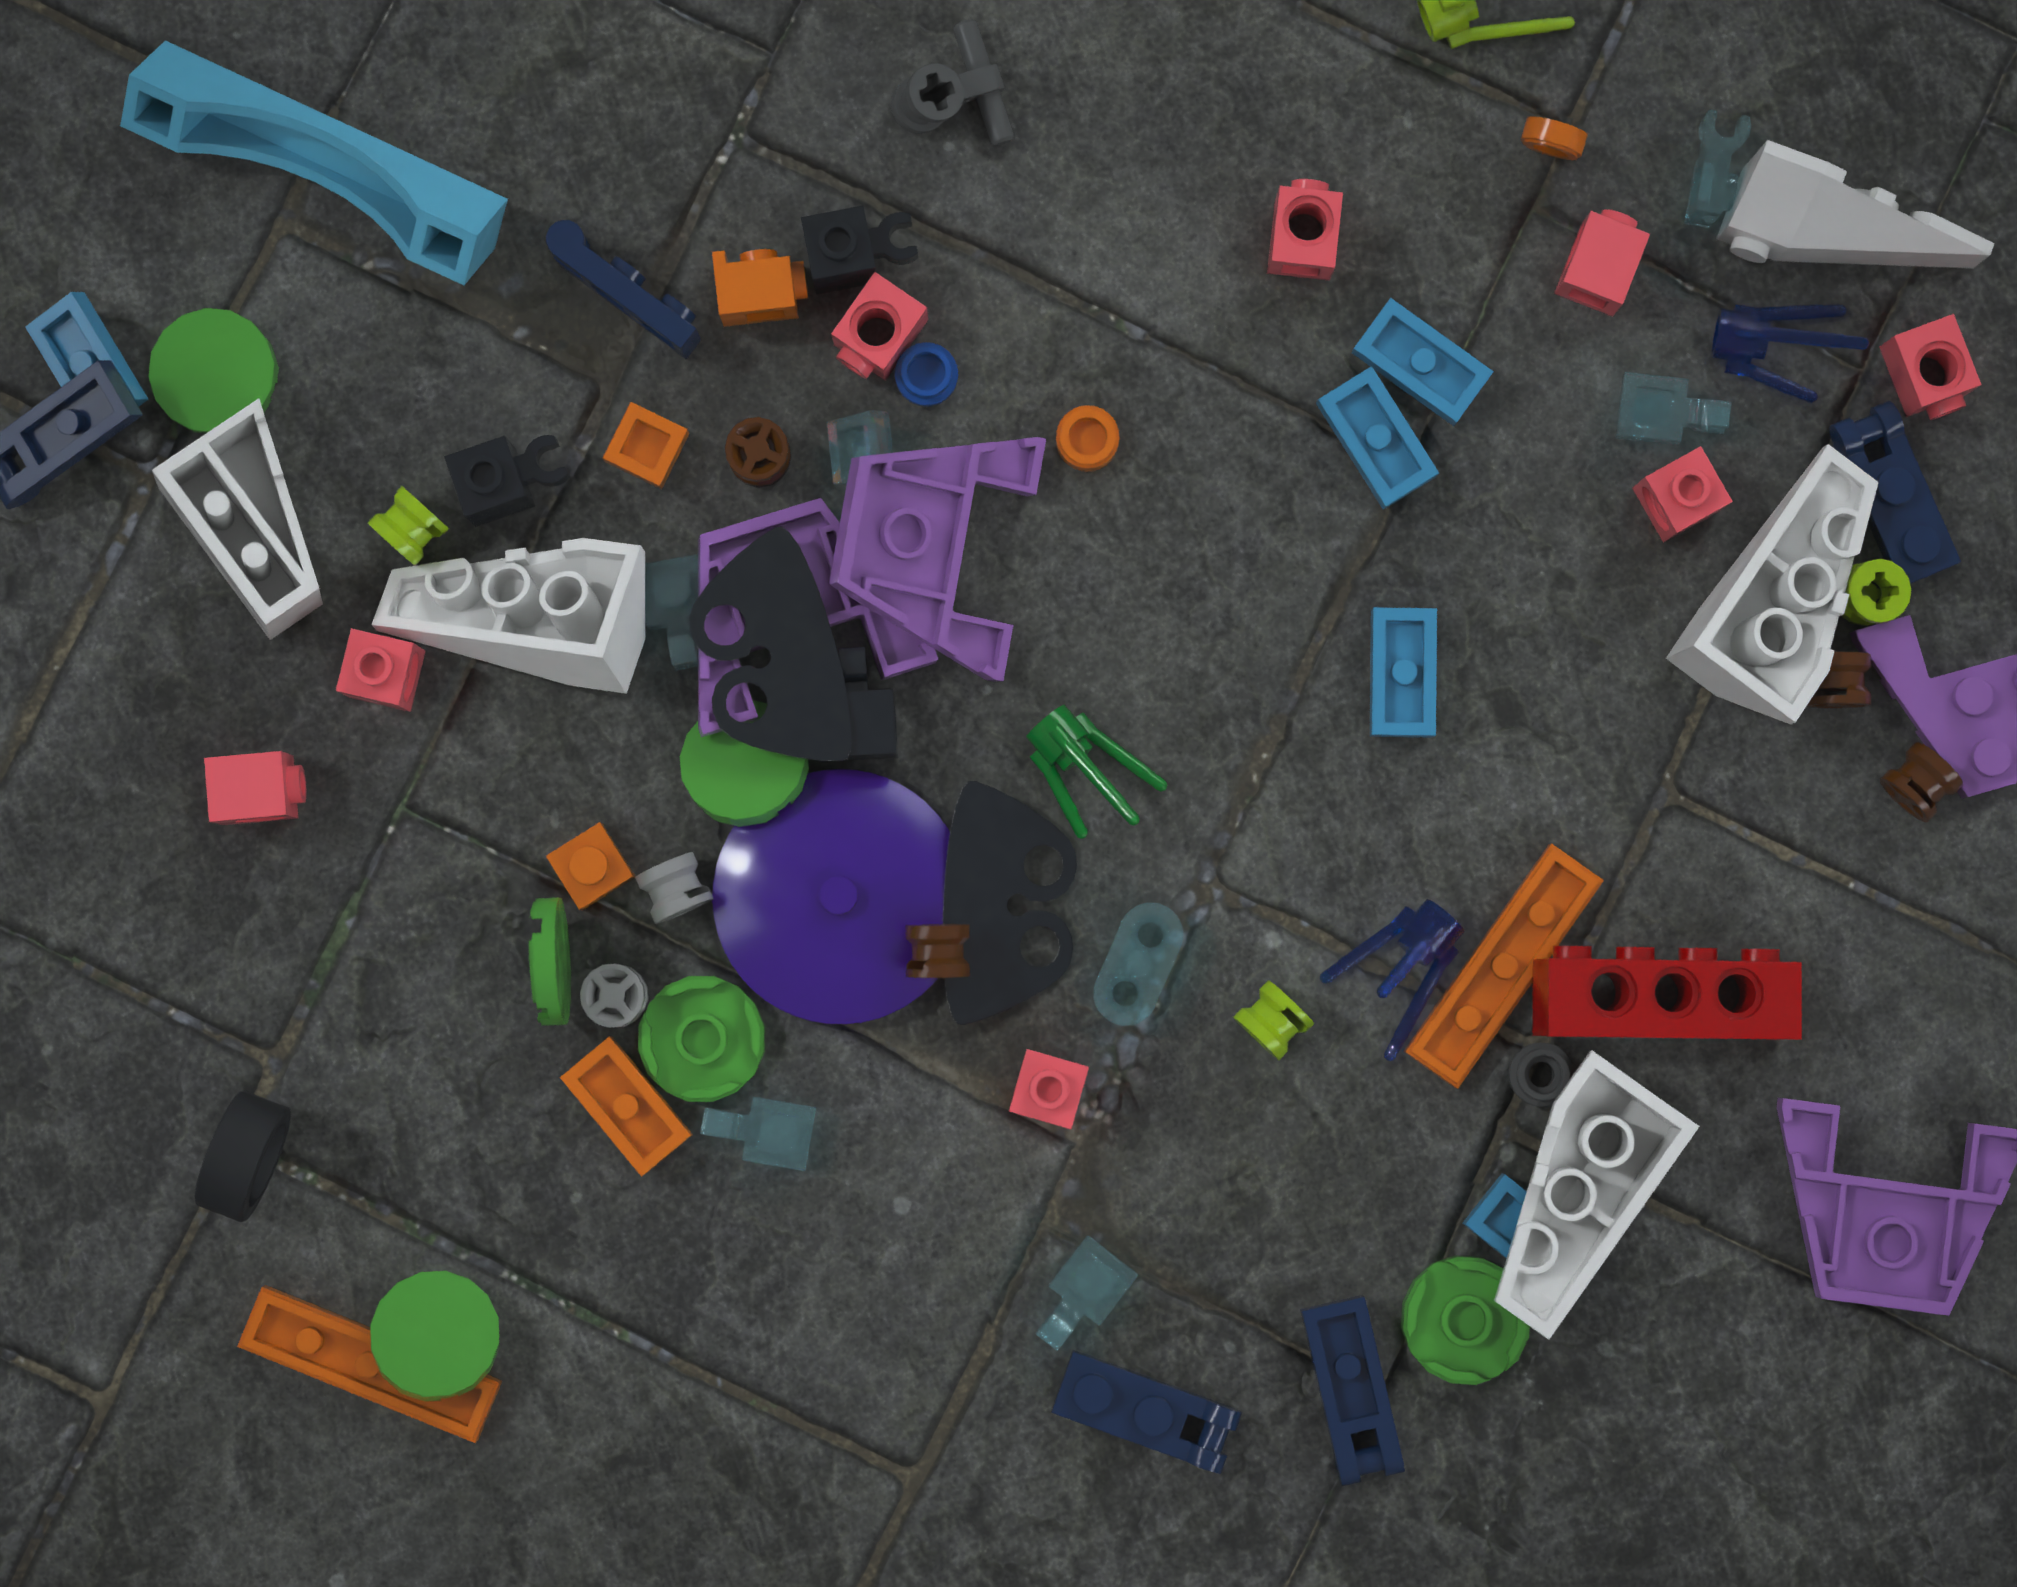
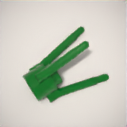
[1026,705,1168,839]

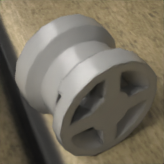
[635,852,714,924]
[580,964,649,1028]

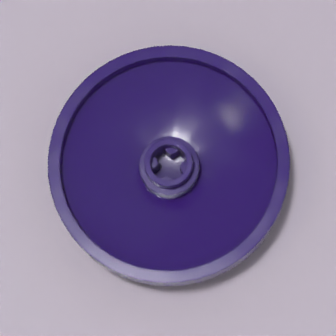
[712,769,950,1024]

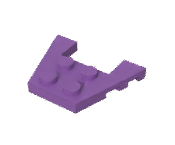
[829,437,1046,682]
[698,498,939,738]
[1850,615,2017,798]
[1777,1098,2017,1316]

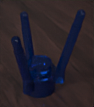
[1711,304,1869,403]
[1320,899,1465,1061]

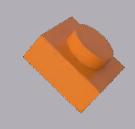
[603,402,690,489]
[546,822,636,911]

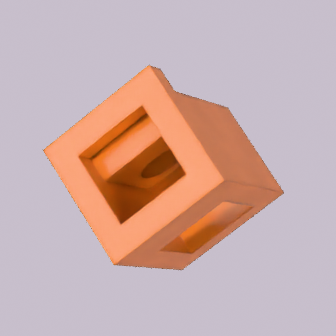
[712,249,808,327]

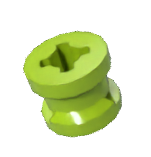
[368,486,449,566]
[1841,559,1912,626]
[1233,980,1314,1061]

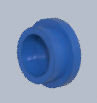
[895,342,958,407]

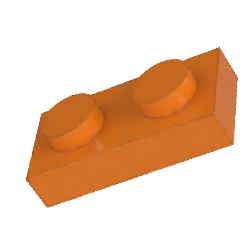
[560,1036,693,1177]

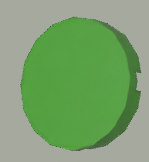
[148,308,279,434]
[680,700,809,827]
[529,897,571,1026]
[638,976,765,1102]
[1401,1255,1530,1385]
[370,1271,500,1402]

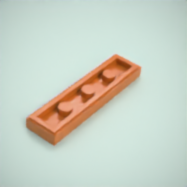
[1403,844,1604,1089]
[237,1285,502,1443]

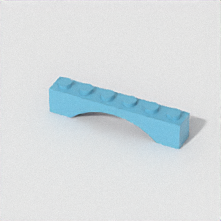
[120,40,508,285]

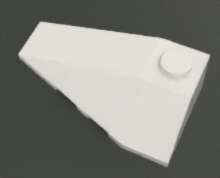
[1717,140,1995,268]
[1666,444,1878,724]
[371,538,646,694]
[1494,1050,1699,1339]

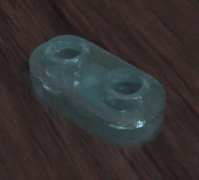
[1093,903,1183,1026]

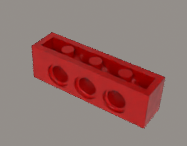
[1532,946,1802,1040]

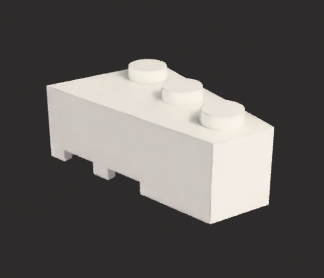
[152,398,323,640]

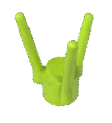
[1416,0,1575,49]

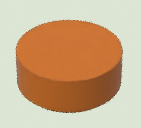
[1520,116,1588,160]
[1056,405,1119,471]

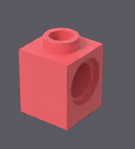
[1267,179,1343,281]
[1554,209,1650,317]
[831,272,929,381]
[1879,314,1982,420]
[1632,446,1733,543]
[336,628,426,712]
[204,751,307,825]
[1009,1048,1089,1129]

